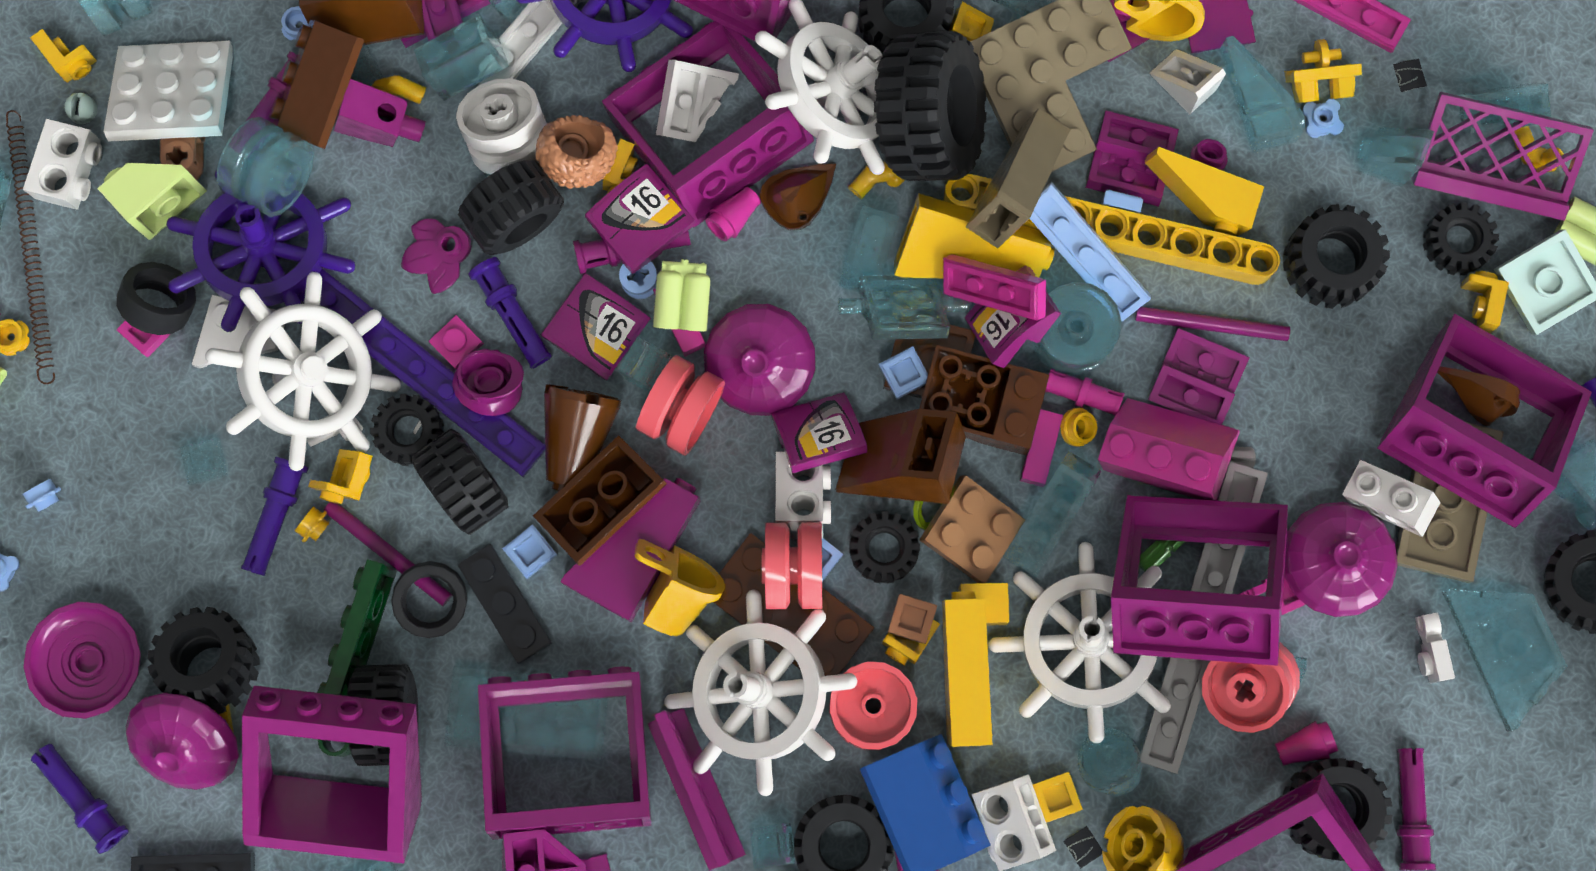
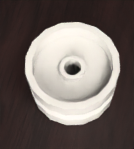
[456,78,547,175]

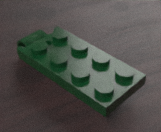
[317,559,397,757]

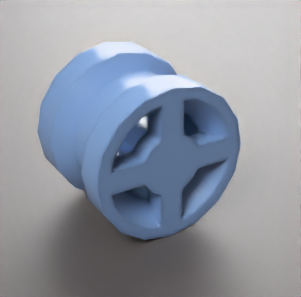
[619,262,657,299]

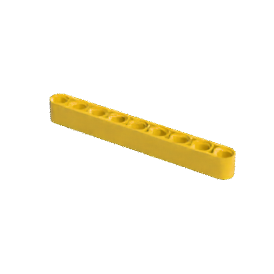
[944,174,1280,285]

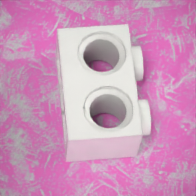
[23,119,102,210]
[775,452,831,539]
[1342,460,1441,537]
[972,774,1056,871]

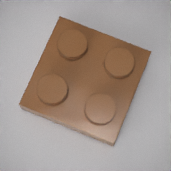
[919,475,1025,583]

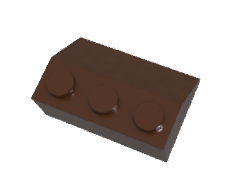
[299,0,425,46]
[269,19,364,149]
[533,435,667,566]

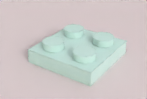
[1494,229,1596,335]

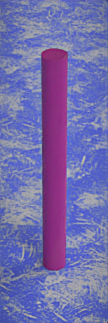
[1135,306,1290,341]
[323,502,453,607]

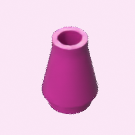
[705,187,761,242]
[1275,721,1338,766]

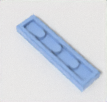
[1029,182,1151,322]

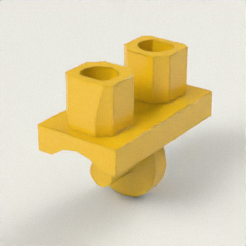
[1284,39,1362,103]

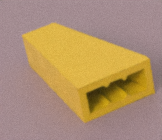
[894,193,1055,279]
[942,591,993,747]

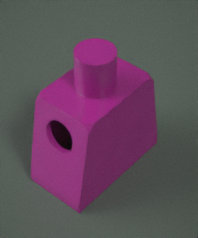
[333,79,426,147]

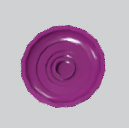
[704,304,816,416]
[1284,502,1398,617]
[23,602,141,719]
[125,693,240,790]

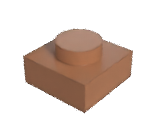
[888,594,937,644]

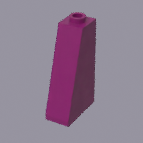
[561,478,701,623]

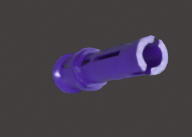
[468,257,552,369]
[241,457,309,576]
[31,744,129,854]

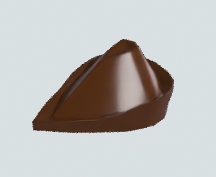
[760,163,836,230]
[1437,366,1520,426]

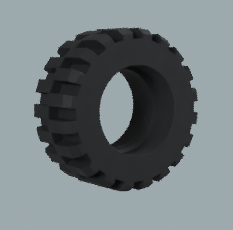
[874,31,987,181]

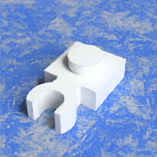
[1415,613,1455,683]

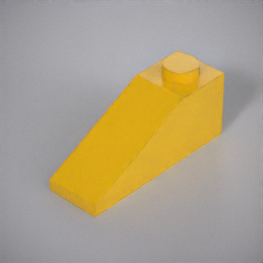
[1145,147,1264,236]

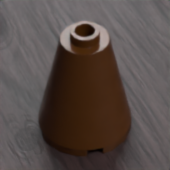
[544,384,622,491]

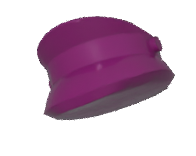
[452,349,524,416]

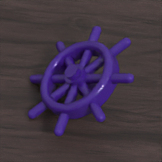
[517,0,693,72]
[166,160,356,332]

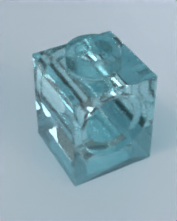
[618,336,672,393]

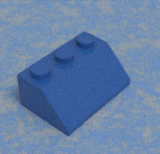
[860,734,991,871]

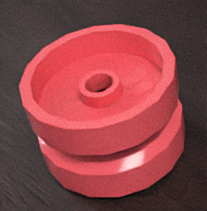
[636,355,725,456]
[762,522,822,609]
[1202,642,1300,733]
[829,661,917,750]

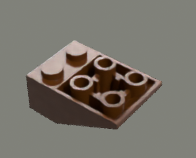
[919,345,1049,456]
[835,409,966,504]

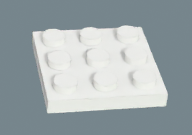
[103,41,233,141]

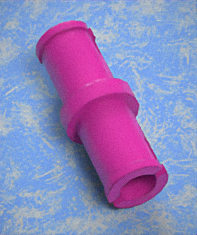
[1045,368,1125,416]

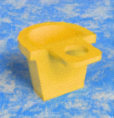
[1114,0,1205,42]
[634,539,726,636]

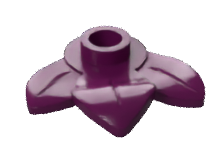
[401,219,472,294]

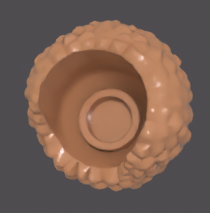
[536,115,618,189]

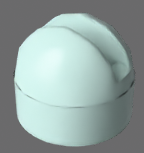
[64,93,97,124]

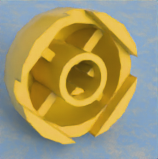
[1102,806,1184,871]

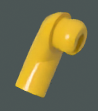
[371,75,427,104]
[1514,126,1564,172]
[848,161,904,199]

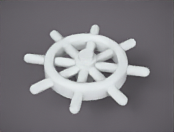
[755,0,885,175]
[205,272,401,471]
[988,542,1171,743]
[664,589,858,796]

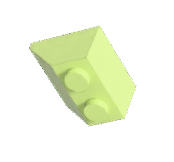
[97,163,207,240]

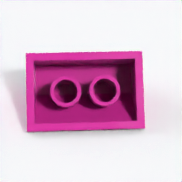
[1098,398,1240,501]

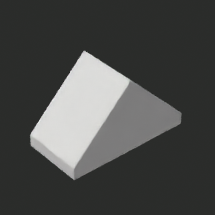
[1150,49,1226,114]

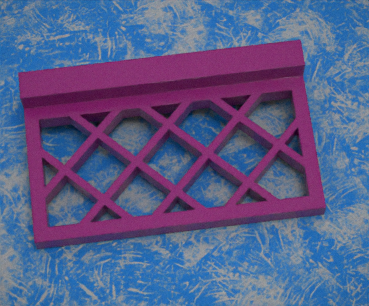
[1410,92,1594,221]
[647,708,746,871]

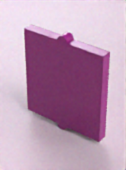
[1188,0,1256,53]

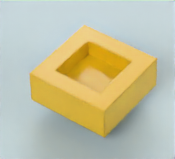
[1032,772,1083,823]

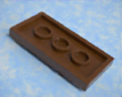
[713,533,875,676]

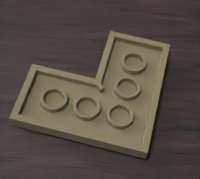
[971,0,1132,172]

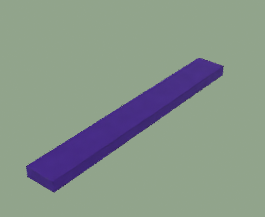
[298,269,545,478]

